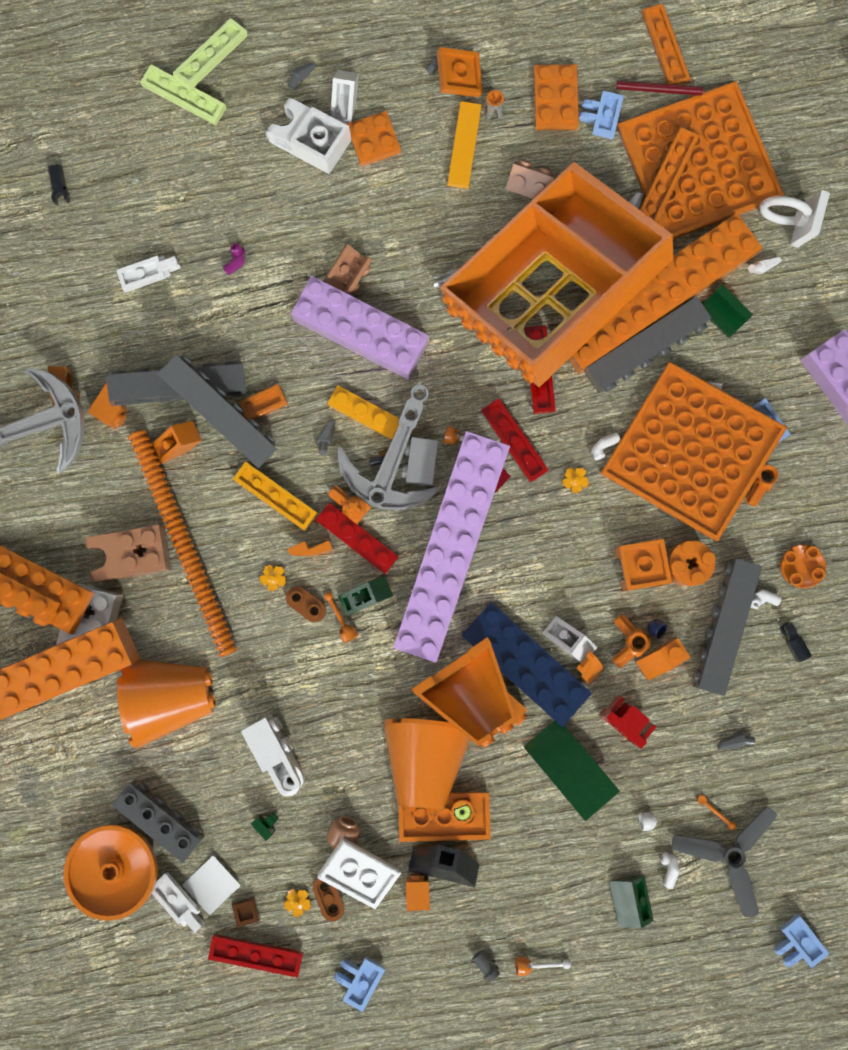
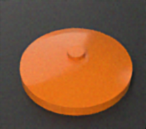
[63,824,158,921]

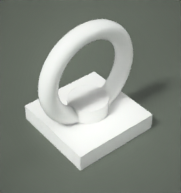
[759,190,830,248]

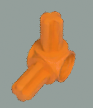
[745,465,779,507]
[328,486,371,525]
[612,614,652,668]

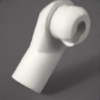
[591,433,620,460]
[751,589,782,609]
[660,852,680,889]

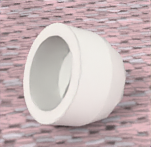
[639,812,657,831]

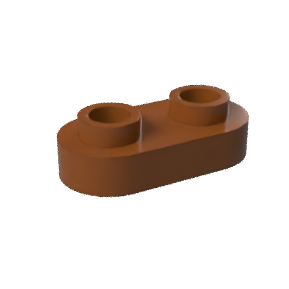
[286,587,327,622]
[313,877,345,922]

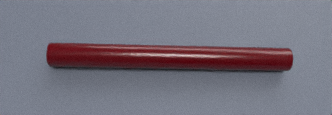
[616,80,704,96]

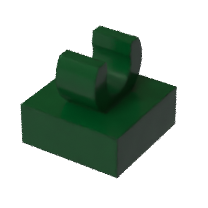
[251,812,279,841]

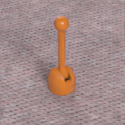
[324,592,359,644]

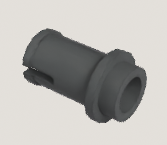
[471,950,500,982]

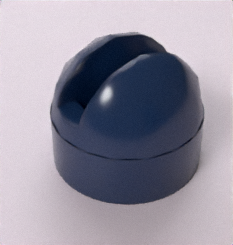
[647,619,668,639]

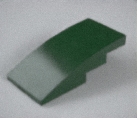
[523,720,620,821]

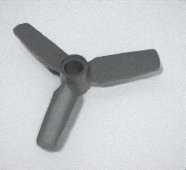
[671,807,777,917]

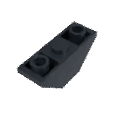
[408,845,480,888]

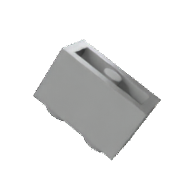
[402,437,438,487]

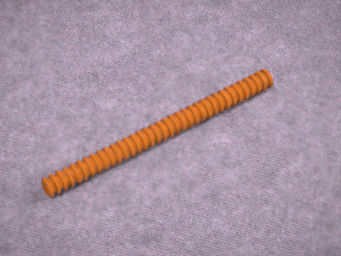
[128,430,238,657]

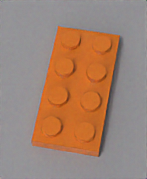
[398,791,491,842]

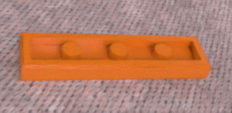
[642,3,691,85]

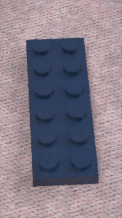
[461,602,593,727]

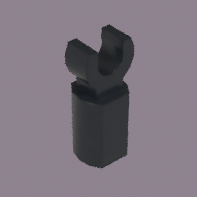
[47,164,70,205]
[780,623,812,662]

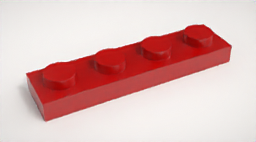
[524,325,556,415]
[480,398,549,484]
[316,503,399,575]
[208,934,304,978]

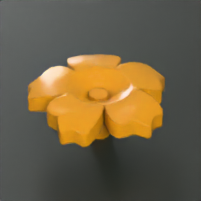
[562,467,589,494]
[259,565,287,592]
[283,889,312,918]

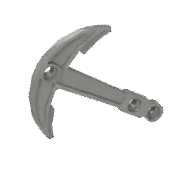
[0,368,85,473]
[338,384,439,510]

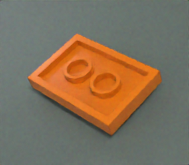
[534,64,579,130]

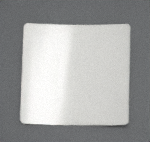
[183,856,240,915]

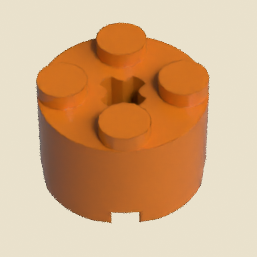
[667,541,716,587]

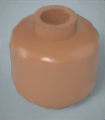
[327,816,360,850]

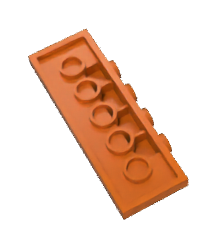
[0,545,94,635]

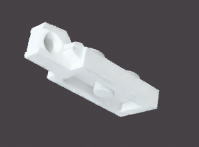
[116,256,180,293]
[152,872,205,933]

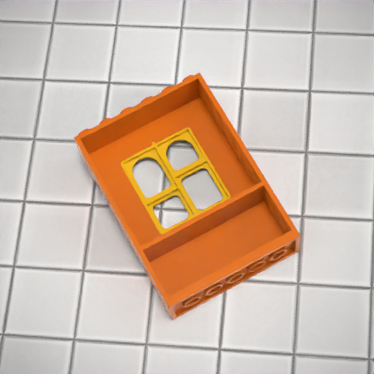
[440,162,673,387]

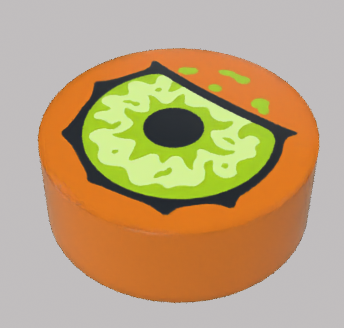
[451,799,474,824]

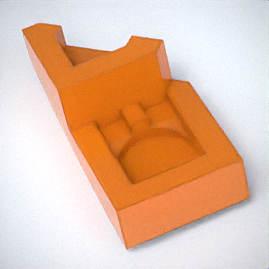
[287,541,334,557]
[577,651,604,686]

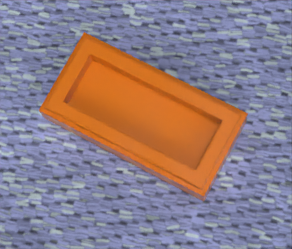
[239,384,288,420]

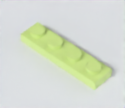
[173,18,248,91]
[140,64,226,126]

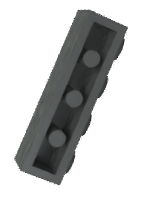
[112,780,205,863]

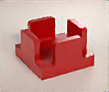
[598,695,656,749]

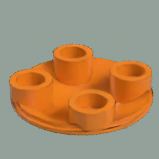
[780,544,826,589]

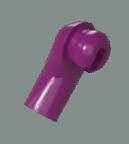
[222,243,245,276]

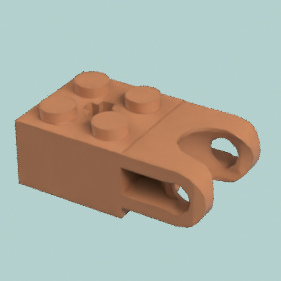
[85,525,172,583]

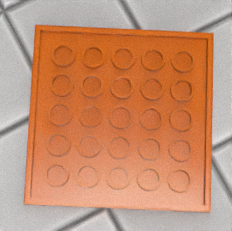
[616,81,784,239]
[600,361,788,542]

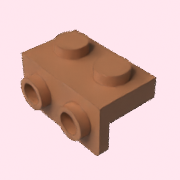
[505,159,556,199]
[323,244,372,295]

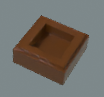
[232,897,260,927]

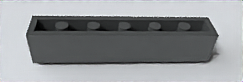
[584,297,711,394]
[157,354,277,468]
[106,361,246,406]
[692,558,762,696]

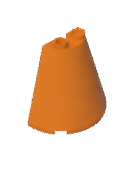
[412,637,517,748]
[117,659,216,748]
[383,718,470,815]

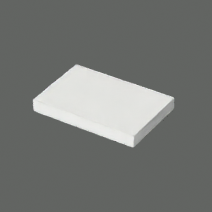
[318,838,401,909]

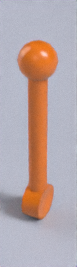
[697,795,737,830]

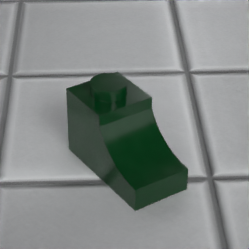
[338,576,393,616]

